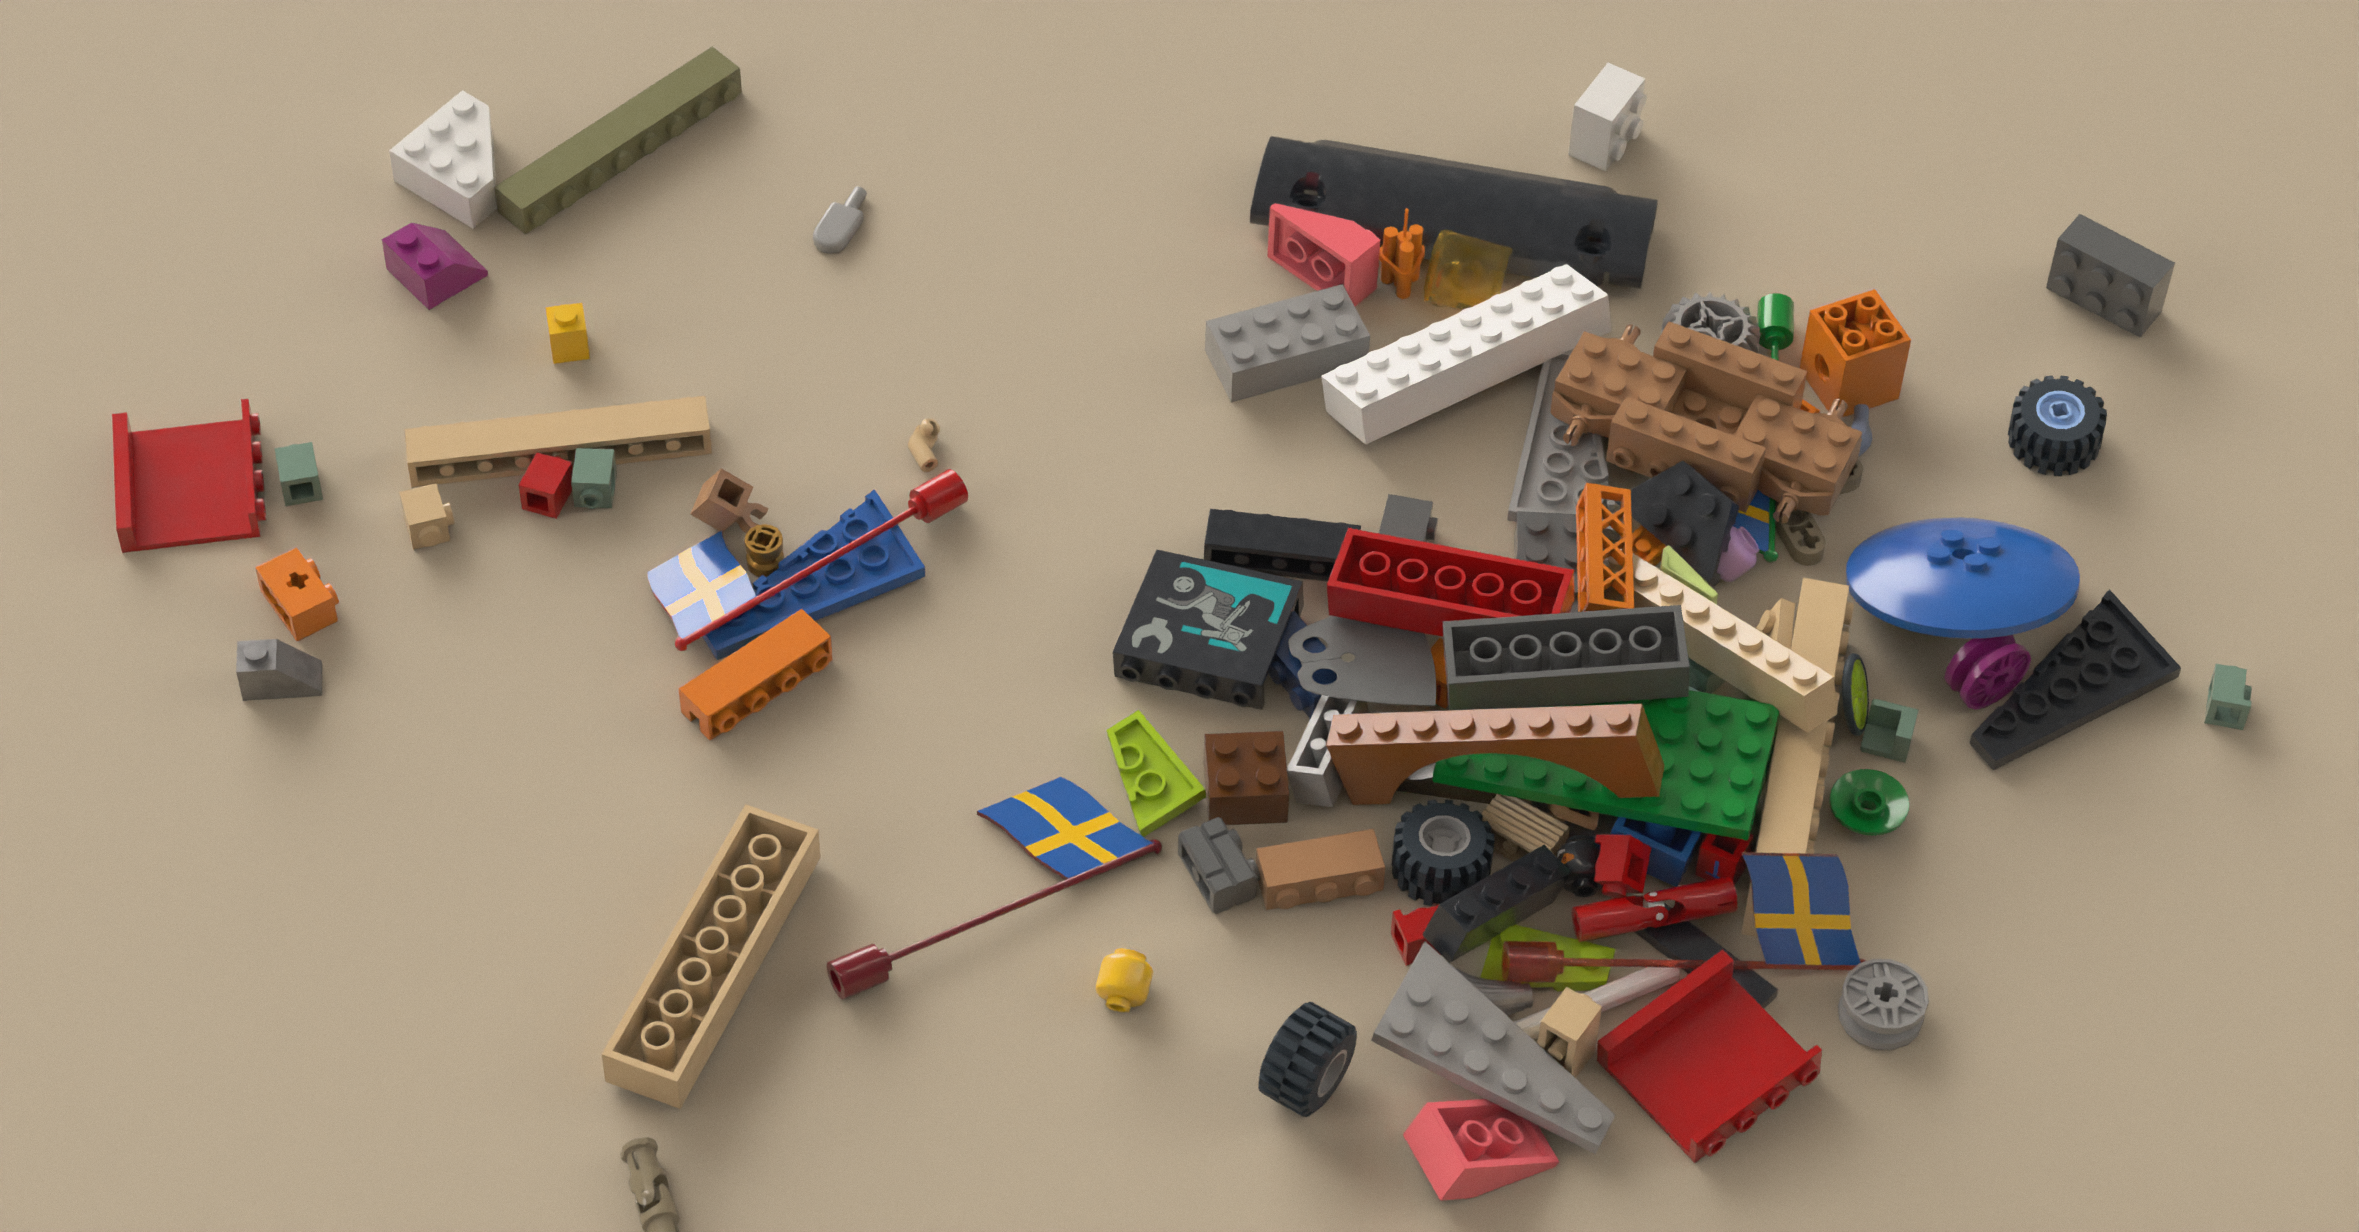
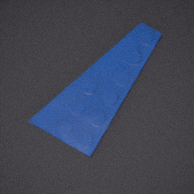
[703,489,925,660]

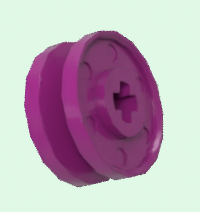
[1944,635,2032,710]

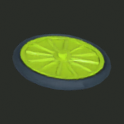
[1842,653,1869,736]

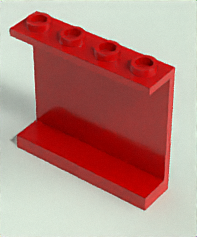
[112,398,266,553]
[1597,950,1822,1163]

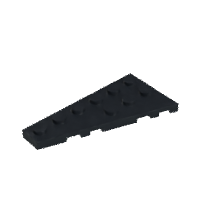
[1969,589,2181,770]

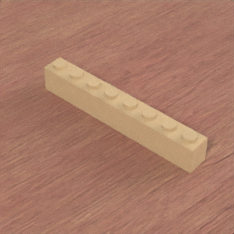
[405,396,712,487]
[1603,548,1837,733]

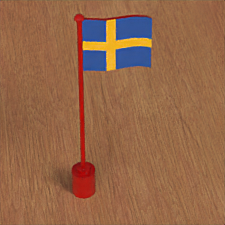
[647,469,968,651]

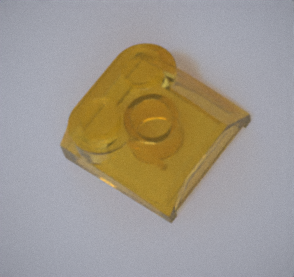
[1424,230,1513,311]

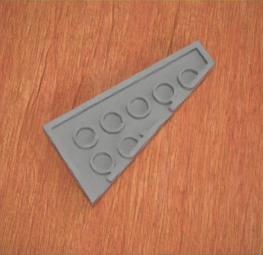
[1507,350,1620,541]
[1371,942,1615,1154]

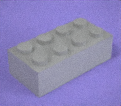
[1205,284,1370,402]

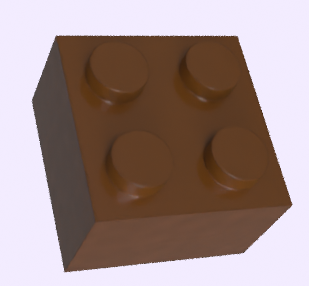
[1203,731,1289,825]

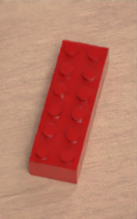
[1327,528,1574,637]

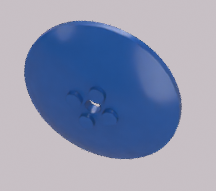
[1846,517,2080,639]

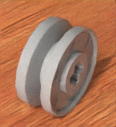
[1838,959,1929,1050]

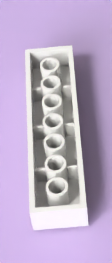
[1321,264,1612,444]

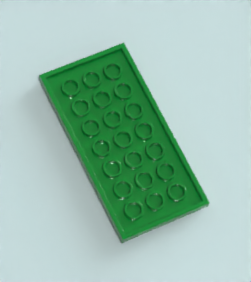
[1433,690,1780,841]

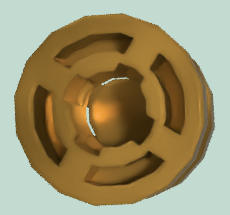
[744,524,784,577]

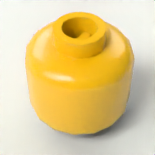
[1095,948,1153,1012]

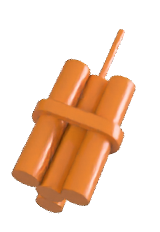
[1379,208,1425,299]

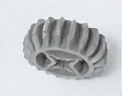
[1661,291,1760,353]

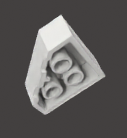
[389,90,497,229]

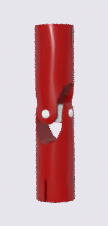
[1571,876,1738,942]

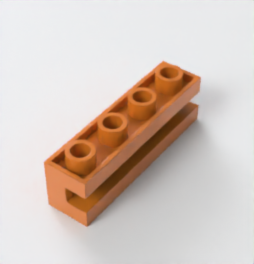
[679,609,833,741]

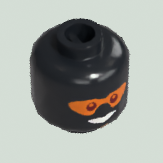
[1556,834,1603,897]

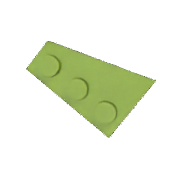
[1106,710,1207,837]
[1480,925,1615,992]

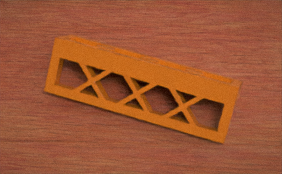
[1576,482,1634,612]

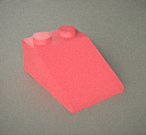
[1267,203,1380,306]
[1403,1099,1559,1201]

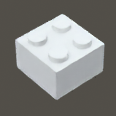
[1568,63,1647,171]

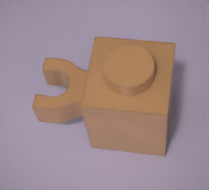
[690,468,768,533]

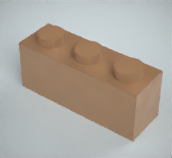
[1256,829,1385,910]

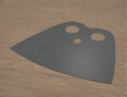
[1288,616,1436,706]

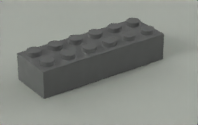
[1443,605,1690,710]

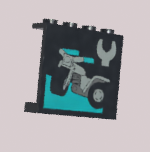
[1112,549,1304,710]

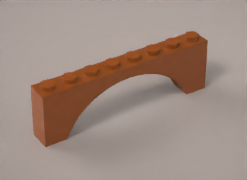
[1326,704,1665,805]

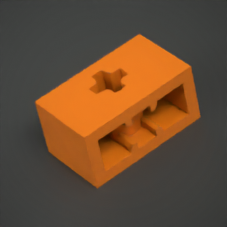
[255,547,339,641]

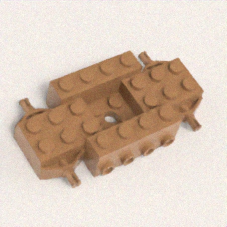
[1550,321,1862,523]

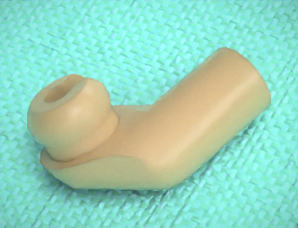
[908,418,940,472]

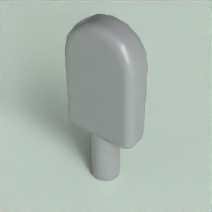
[813,186,867,253]

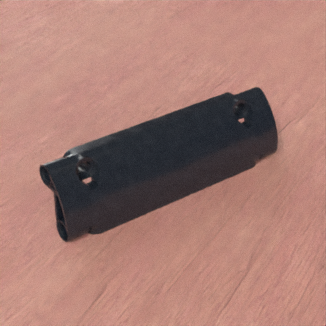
[1250,136,1658,289]

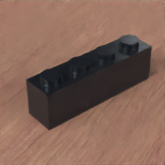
[1204,509,1361,582]
[1422,845,1572,963]

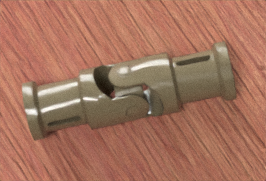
[620,1137,679,1232]

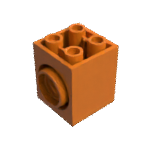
[1799,289,1911,418]

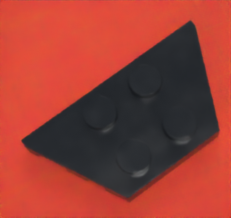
[1614,461,1739,586]

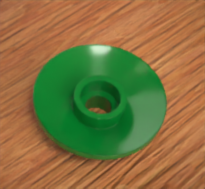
[1829,769,1909,836]

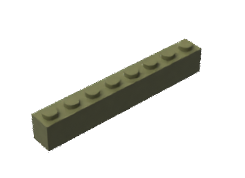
[494,46,742,234]

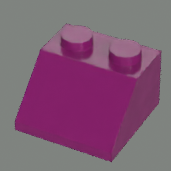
[381,222,488,310]

